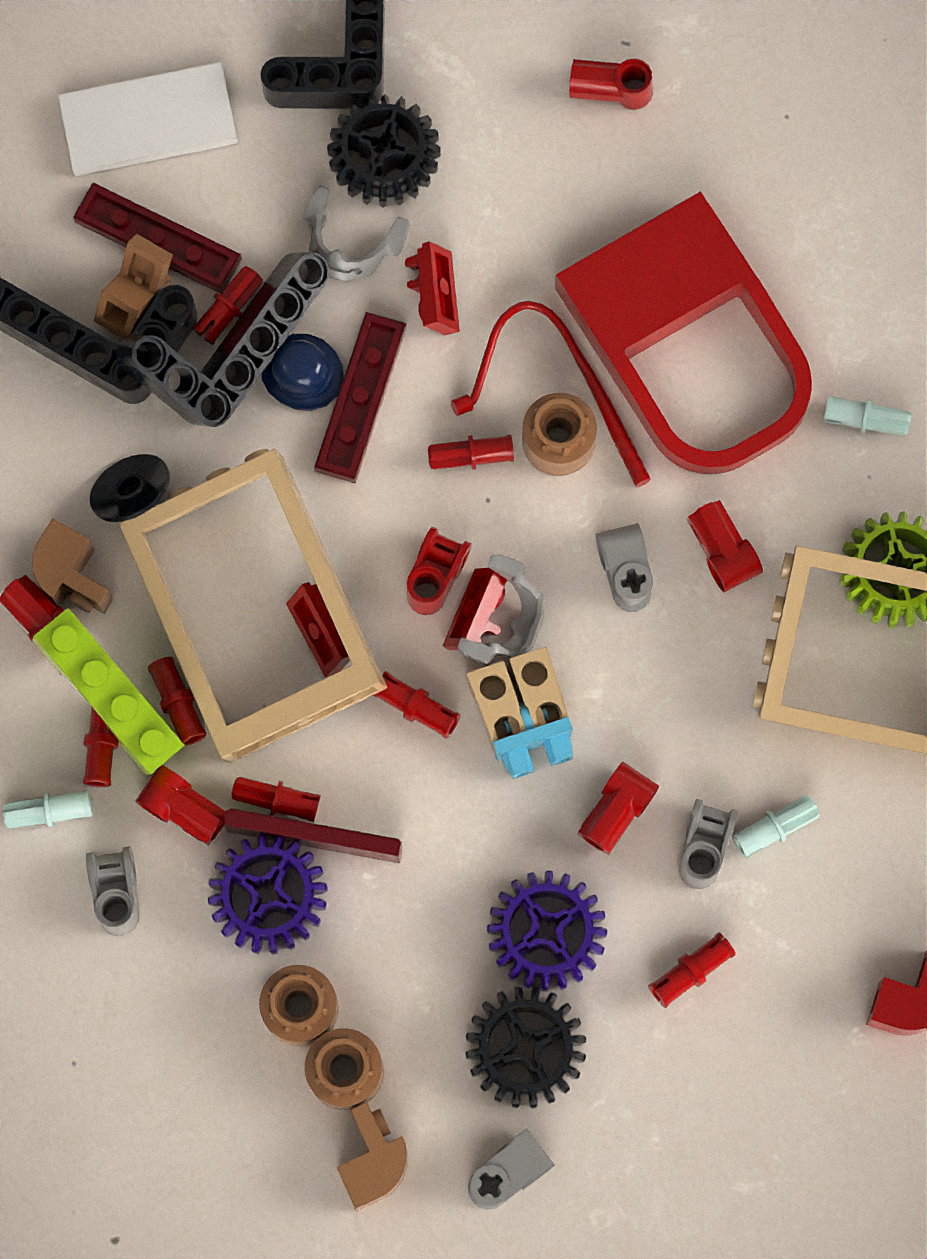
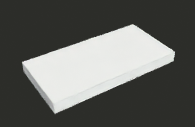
[58,62,238,176]

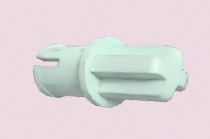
[824,395,911,436]
[3,790,93,829]
[732,796,820,859]

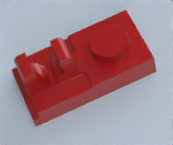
[405,241,460,336]
[442,568,507,650]
[286,582,350,678]

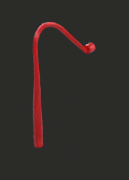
[451,300,651,487]

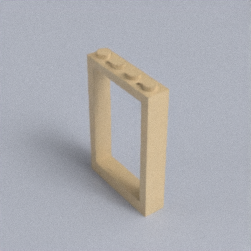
[119,448,387,763]
[752,545,927,754]

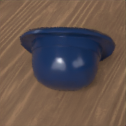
[261,334,344,411]

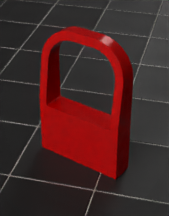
[555,191,812,474]

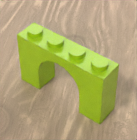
[33,608,185,776]

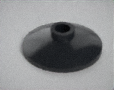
[89,454,170,522]

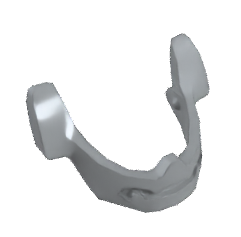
[303,185,409,281]
[458,554,544,666]

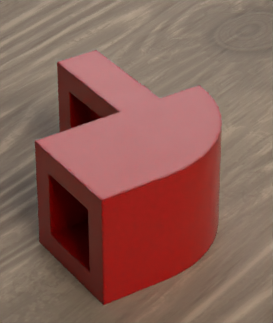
[866,950,927,1035]

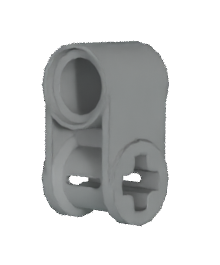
[595,523,653,612]
[679,799,739,889]
[86,846,139,936]
[468,1129,555,1209]

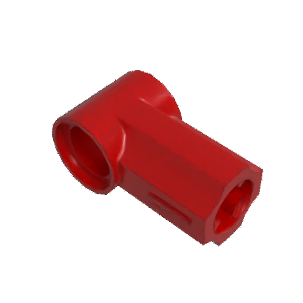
[569,59,653,110]
[687,500,763,592]
[0,575,65,642]
[578,761,660,855]
[135,765,226,846]

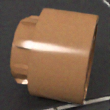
[522,393,597,476]
[259,965,339,1047]
[304,1028,384,1110]

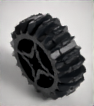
[327,93,441,208]
[465,986,586,1109]

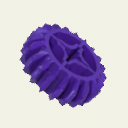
[208,834,328,955]
[487,870,607,992]

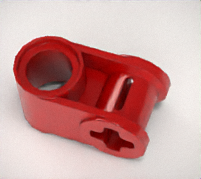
[407,527,472,615]

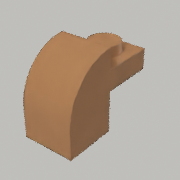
[94,234,173,339]
[32,518,113,614]
[336,1102,408,1211]

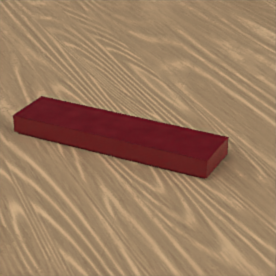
[73,182,242,294]
[314,312,407,484]
[224,808,403,863]

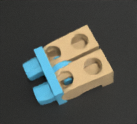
[466,646,573,779]

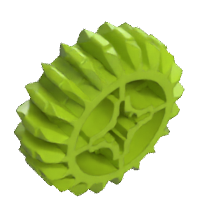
[839,511,927,628]

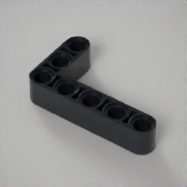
[260,0,385,109]
[117,252,329,427]
[0,277,197,404]

